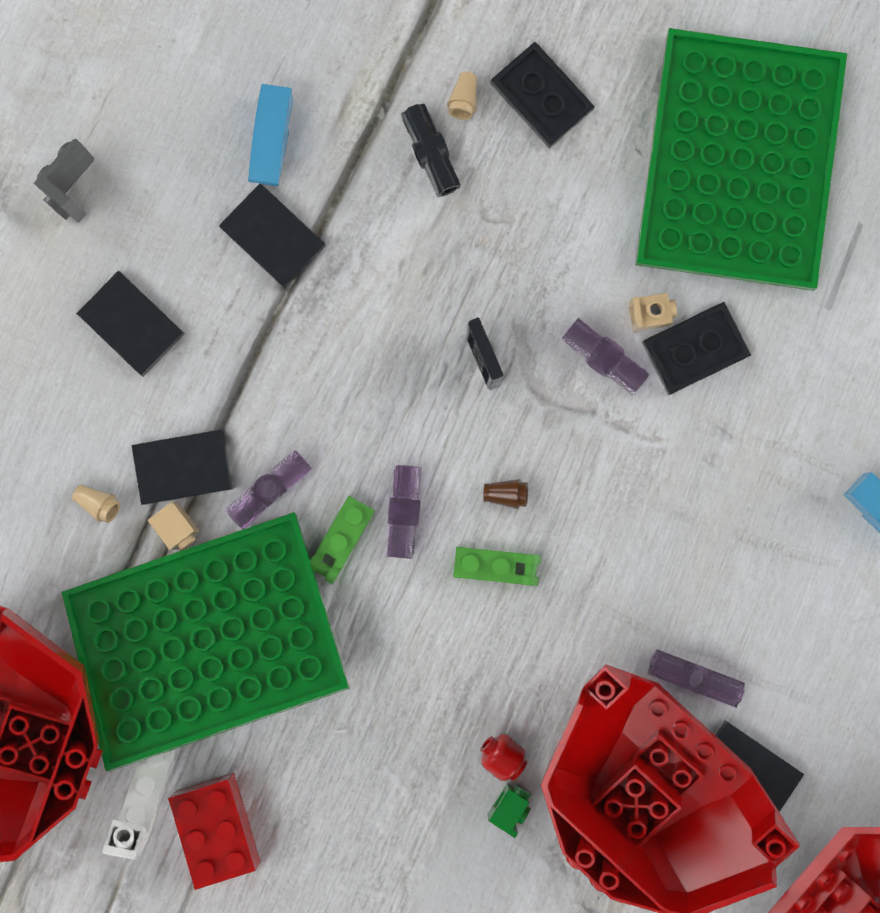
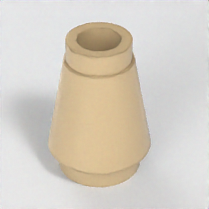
[447,72,477,120]
[72,485,120,523]

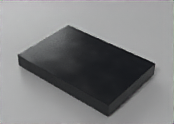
[490,42,595,149]
[219,184,326,289]
[76,270,185,377]
[642,302,751,396]
[466,317,504,391]
[131,429,233,505]
[715,720,804,812]

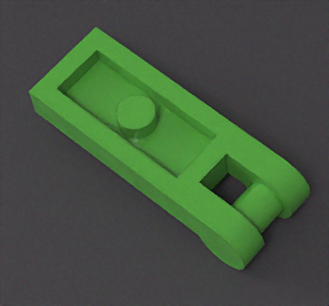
[311,496,375,585]
[453,547,541,586]

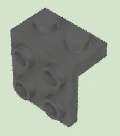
[33,139,94,223]

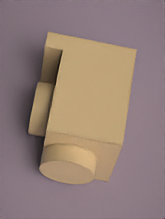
[628,293,677,332]

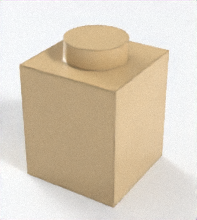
[147,502,200,551]

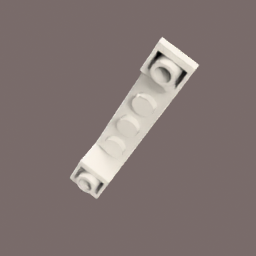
[102,749,177,860]

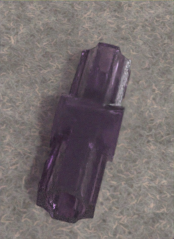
[561,318,650,396]
[225,449,313,529]
[387,465,422,559]
[647,649,745,708]

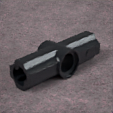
[401,104,461,197]

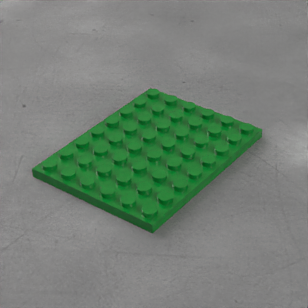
[635,28,847,291]
[61,512,350,772]

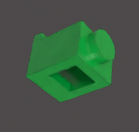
[487,783,532,838]

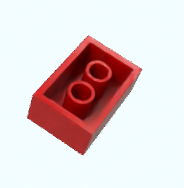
[168,773,261,890]

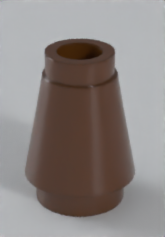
[483,479,528,509]

